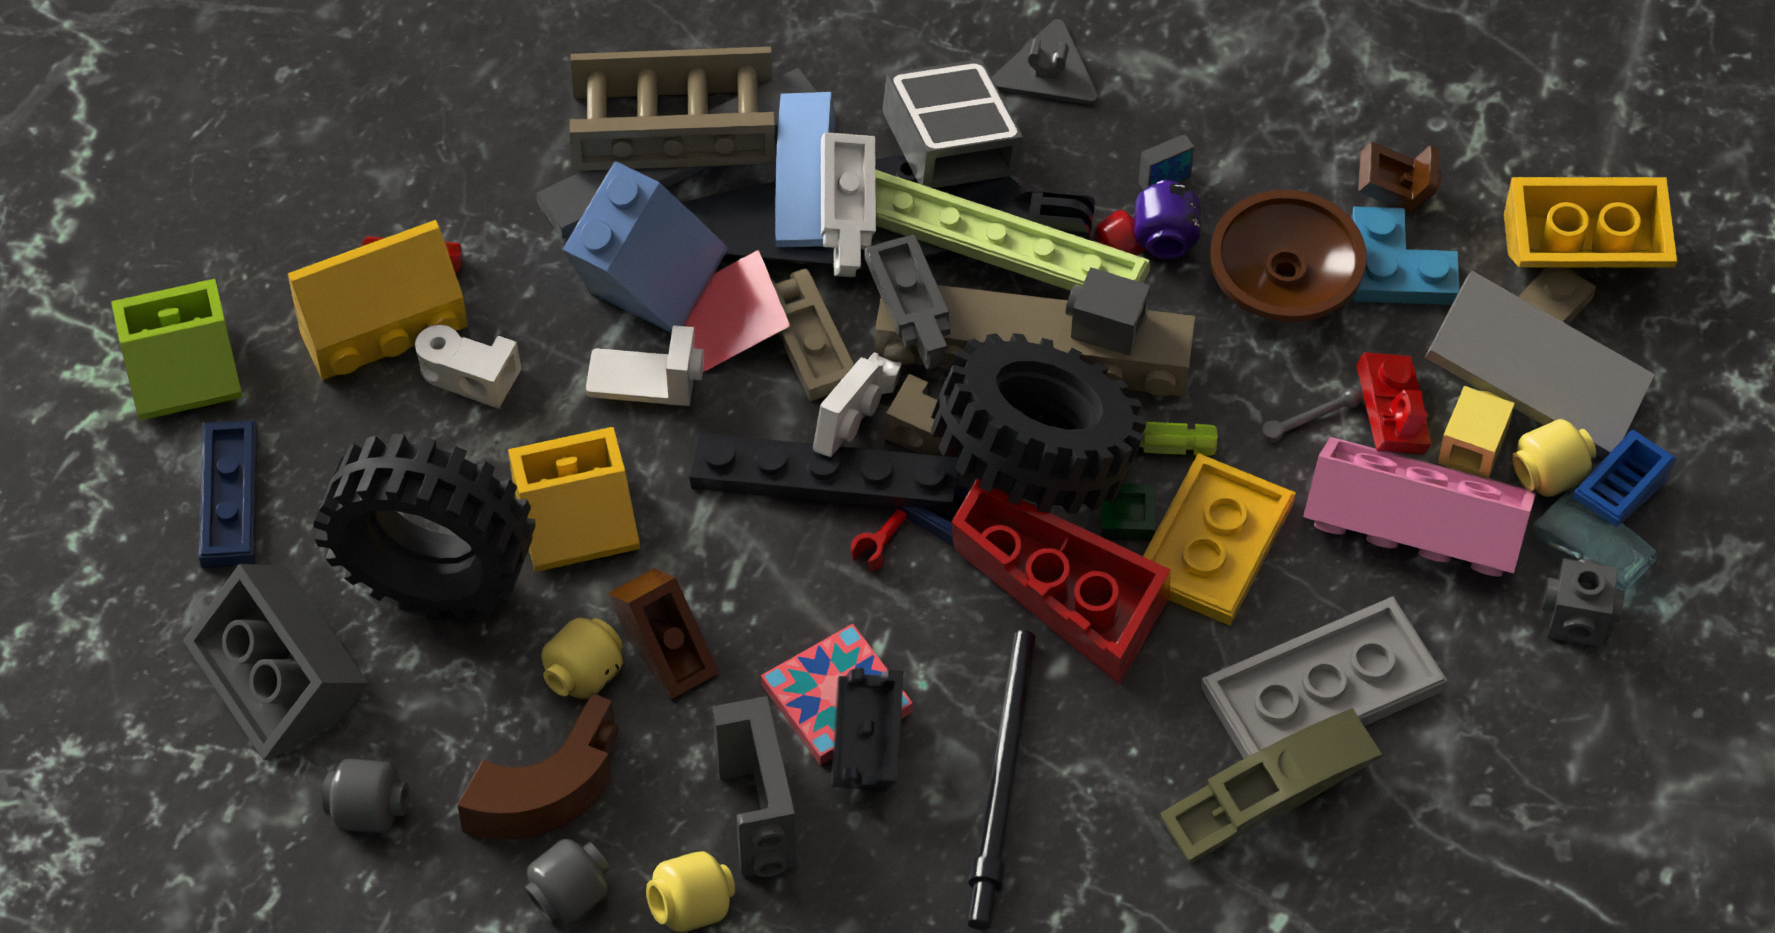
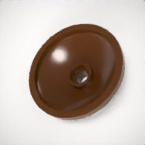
[1210,190,1366,322]

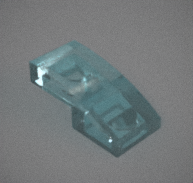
[1533,491,1658,592]

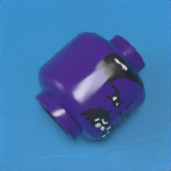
[1134,180,1201,259]

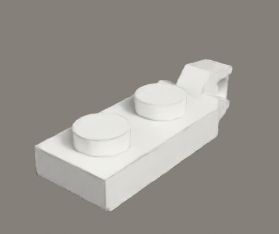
[821,132,876,277]
[813,352,902,457]

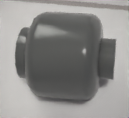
[322,758,410,834]
[524,839,610,923]

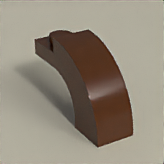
[457,693,619,840]

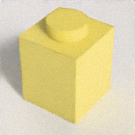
[1438,386,1515,478]

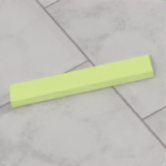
[875,170,1150,291]

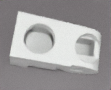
[415,325,522,409]

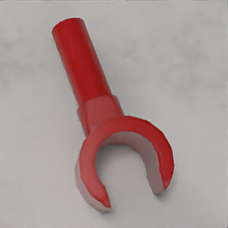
[851,509,907,571]

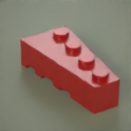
[951,479,1171,685]

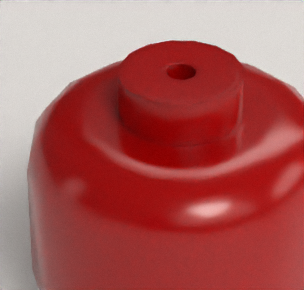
[1094,210,1146,255]

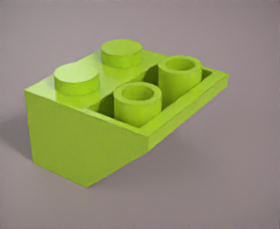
[111,279,243,421]

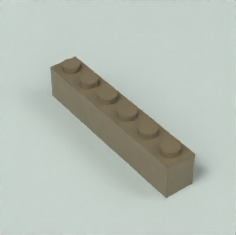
[875,285,1195,397]

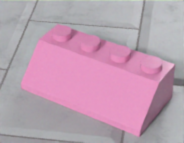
[1303,437,1537,576]

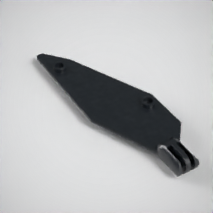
[681,155,1096,270]

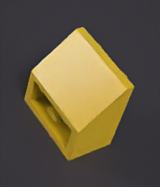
[508,427,640,572]

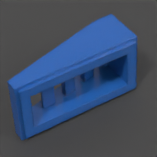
[1572,429,1677,527]

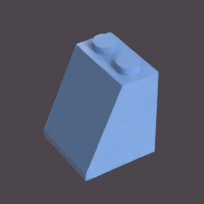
[562,161,728,333]

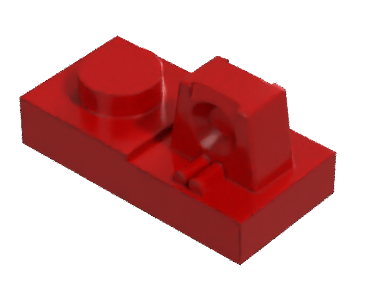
[1356,352,1432,455]

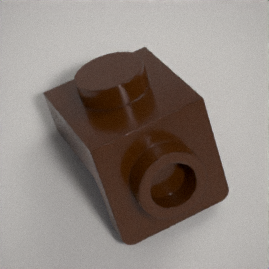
[1358,141,1442,213]

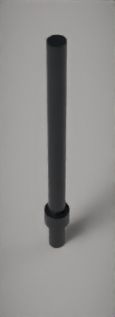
[968,630,1036,930]

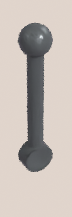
[1262,388,1362,443]

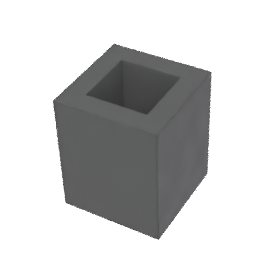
[1065,267,1151,356]

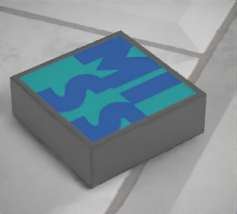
[1139,134,1194,190]

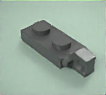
[865,234,951,370]

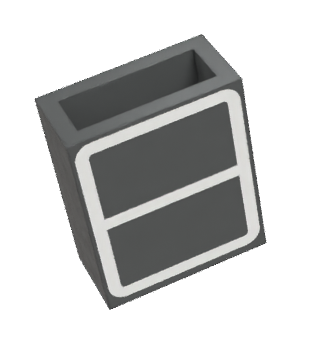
[882,59,1023,188]

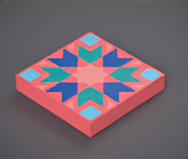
[761,624,913,766]

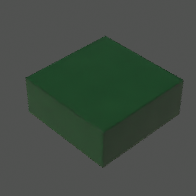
[1101,484,1156,541]

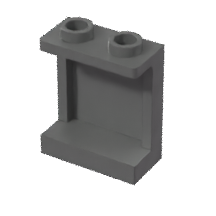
[712,696,797,877]

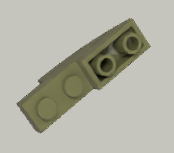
[1160,708,1382,865]

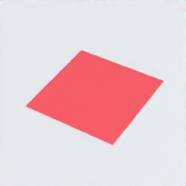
[685,250,790,372]

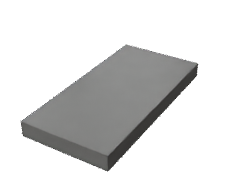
[1425,271,1655,459]
[1201,596,1448,759]

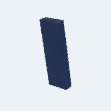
[199,420,258,568]

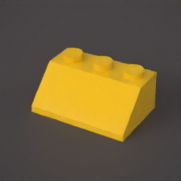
[1504,177,1677,267]
[288,220,468,380]

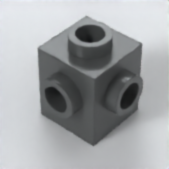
[1542,558,1625,647]

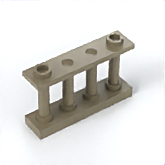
[570,46,776,171]

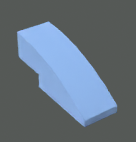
[775,92,836,247]

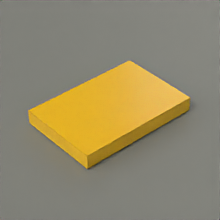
[1143,453,1296,626]

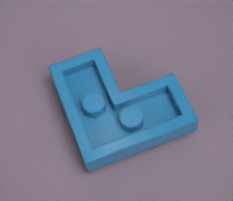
[1351,206,1459,305]

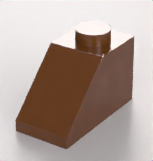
[607,568,719,699]

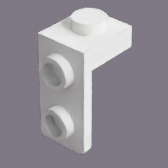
[586,325,704,406]

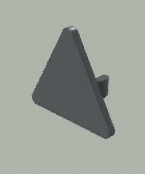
[991,19,1098,105]

